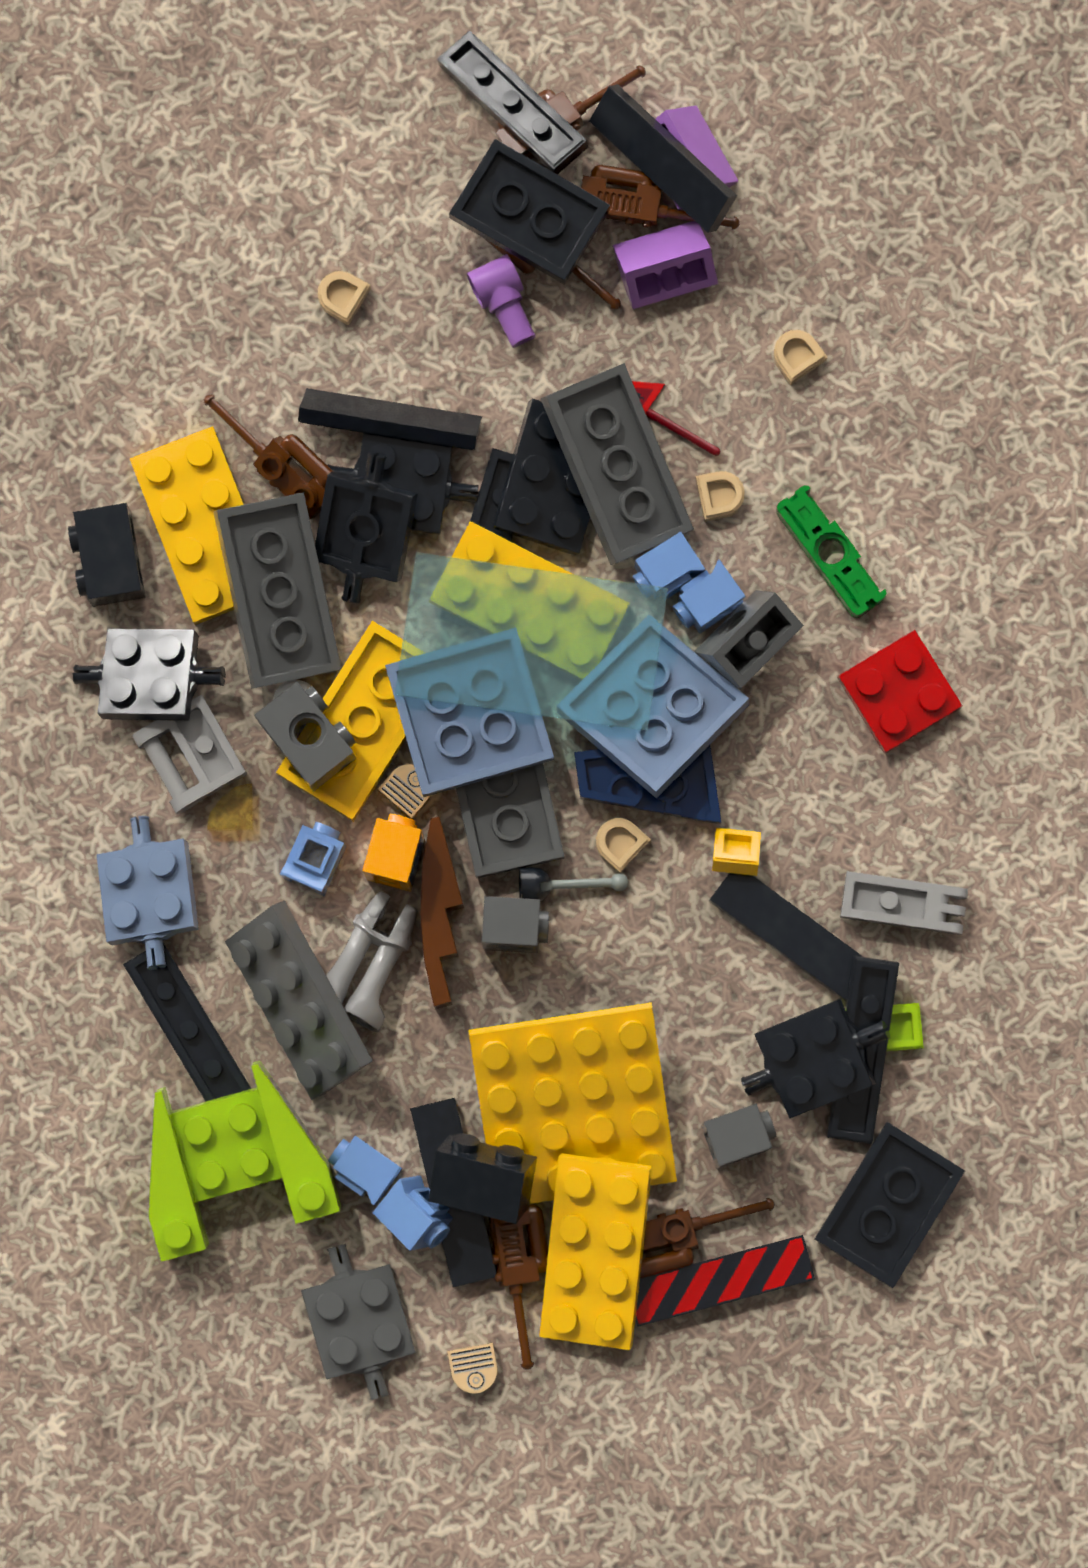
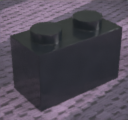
[68,503,146,607]
[428,1134,537,1224]

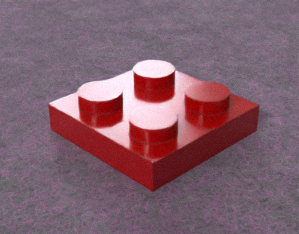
[837,630,963,754]

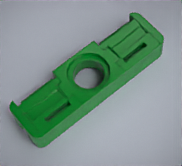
[776,485,887,618]

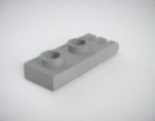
[840,871,968,935]

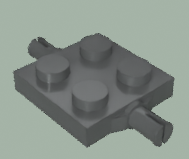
[301,1244,415,1401]

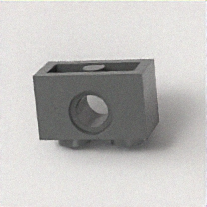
[694,590,804,688]
[254,682,357,792]
[482,896,549,953]
[701,1103,777,1169]

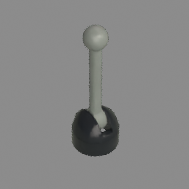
[518,867,628,902]

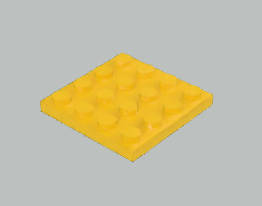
[469,1003,677,1204]

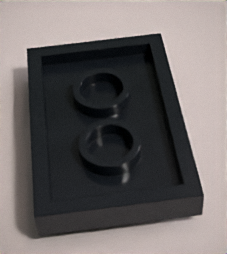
[449,139,610,285]
[492,399,590,555]
[814,1122,965,1289]

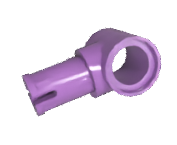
[466,254,536,348]

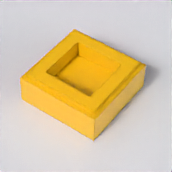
[712,828,761,876]

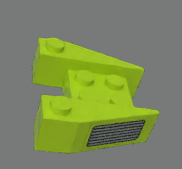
[149,1060,341,1262]

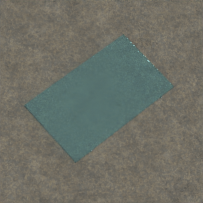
[395,552,668,731]

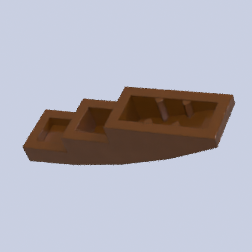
[420,816,464,1010]

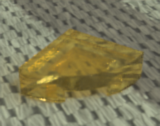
[207,784,254,831]

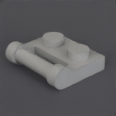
[132,695,247,814]

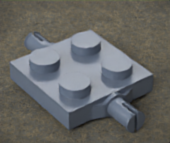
[96,816,199,970]

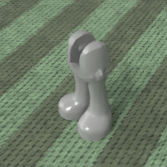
[326,891,418,1032]

